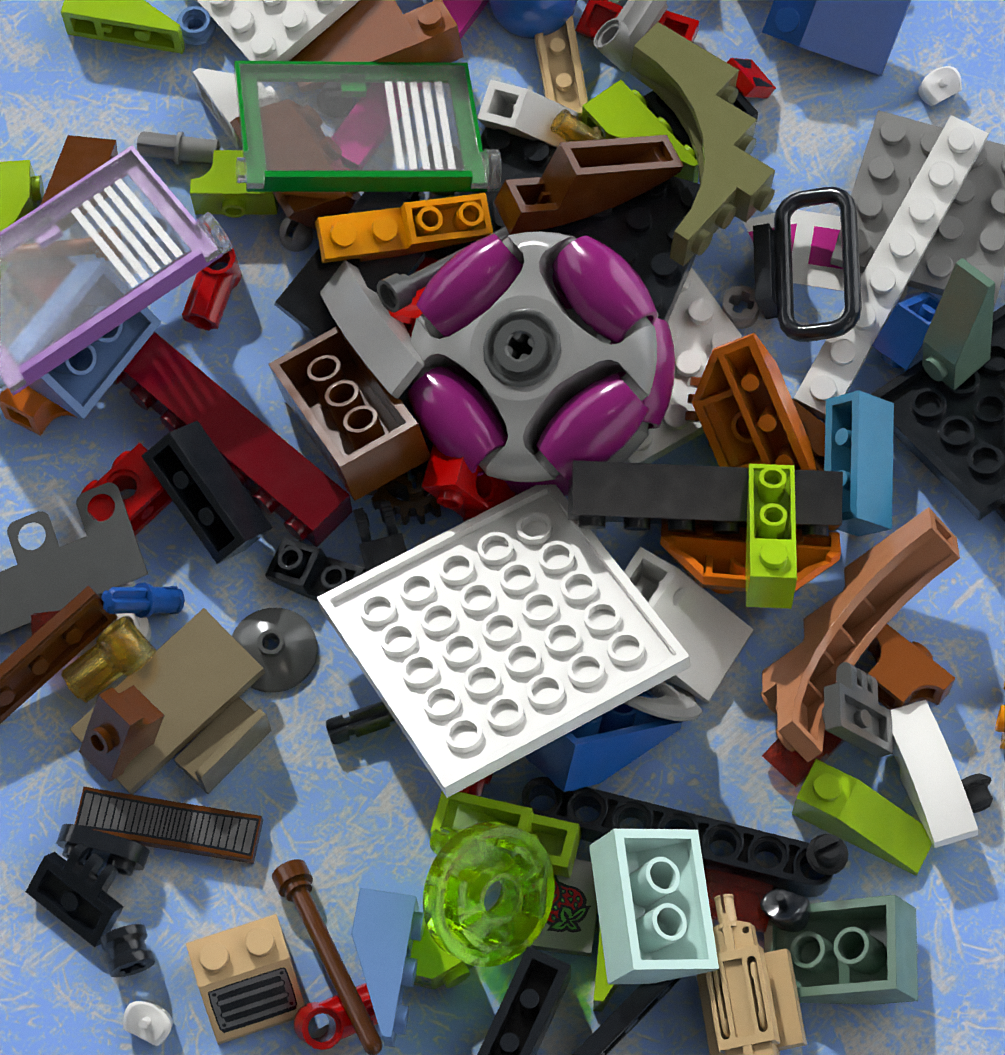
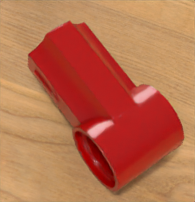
[182,240,241,331]
[293,983,378,1050]

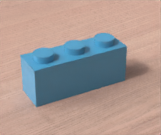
[824,390,894,537]

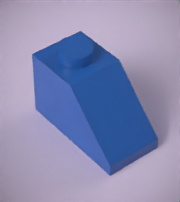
[872,291,940,370]

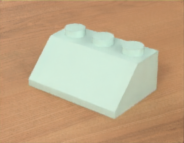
[589,829,719,984]

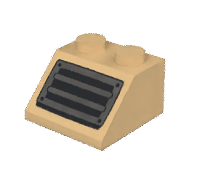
[186,914,305,1045]

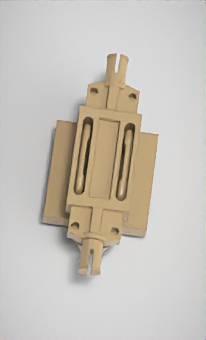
[697,894,807,1055]

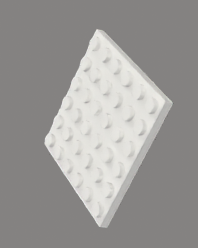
[317,485,691,798]

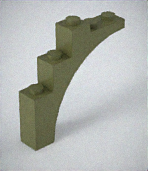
[630,22,775,267]

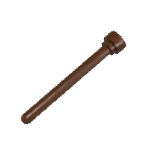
[272,859,383,1055]

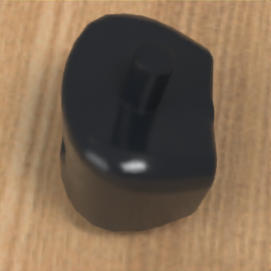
[760,887,811,932]

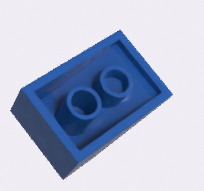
[762,0,911,75]
[525,691,682,792]

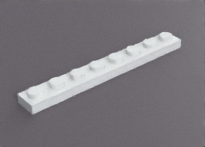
[793,115,989,419]

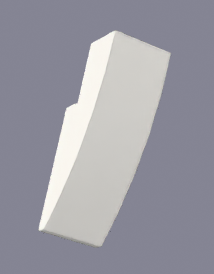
[890,699,978,848]

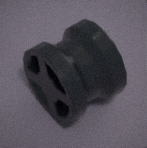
[100,924,155,978]

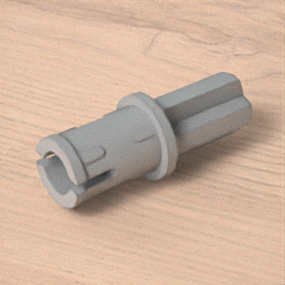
[137,131,221,165]

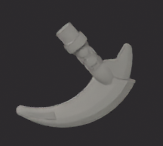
[624,681,702,721]

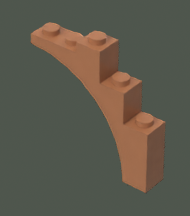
[761,507,960,762]

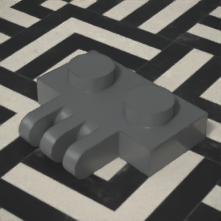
[822,662,893,758]

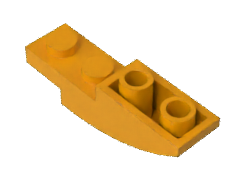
[315,193,493,263]

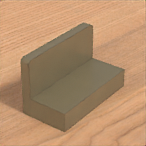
[174,697,272,794]

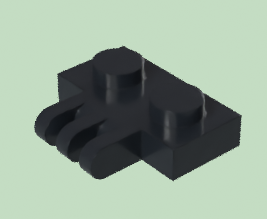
[25,842,124,948]

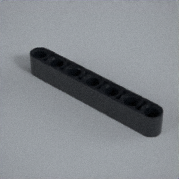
[522,777,834,897]

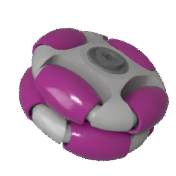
[407,231,675,496]

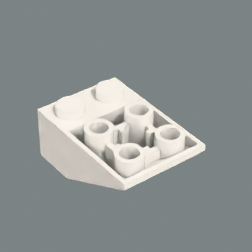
[624,547,754,703]

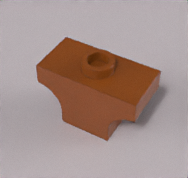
[868,624,955,710]

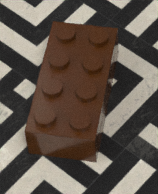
[268,326,430,501]

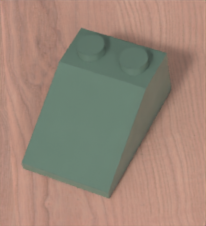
[764,895,918,1005]

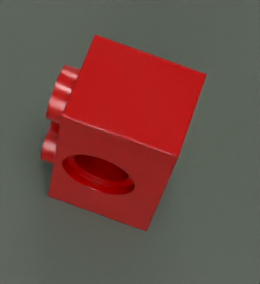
[81,442,172,536]
[422,445,515,522]

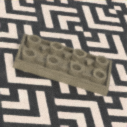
[70,608,265,795]

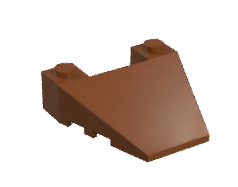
[290,0,464,95]

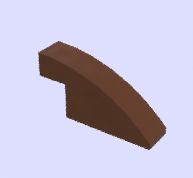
[494,135,684,235]

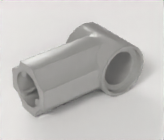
[593,0,668,72]

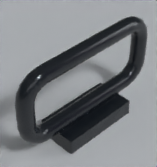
[753,187,862,342]

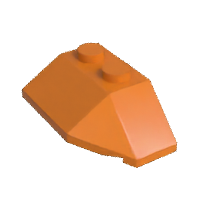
[692,332,817,471]
[660,524,841,594]

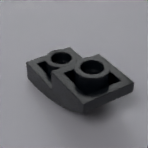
[265,538,366,602]

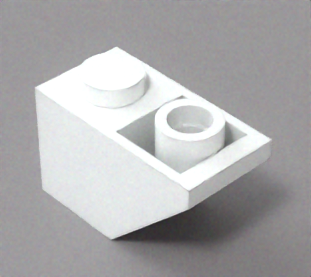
[477,80,579,147]

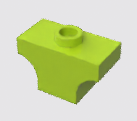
[190,150,278,218]

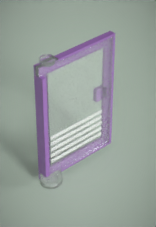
[0,145,233,396]

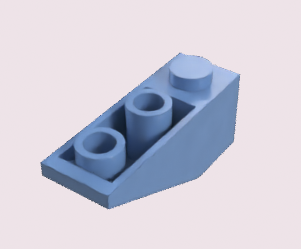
[351,888,425,1047]

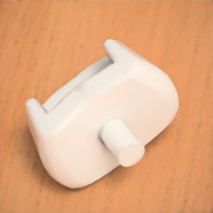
[918,66,962,106]
[123,1001,173,1046]

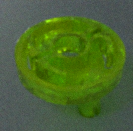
[423,821,555,967]

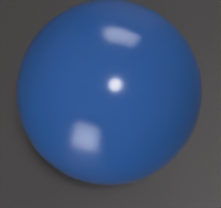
[488,0,578,39]

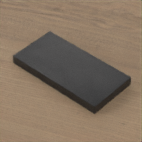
[274,192,426,338]

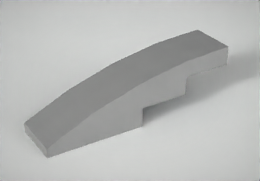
[320,260,424,399]

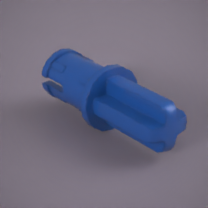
[101,582,185,618]

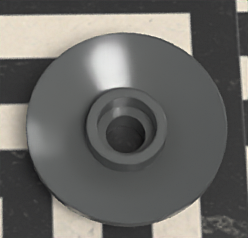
[232,608,318,693]

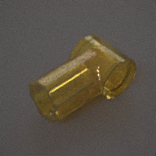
[61,616,156,703]

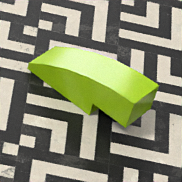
[430,791,581,878]

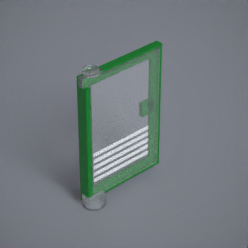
[234,61,502,192]

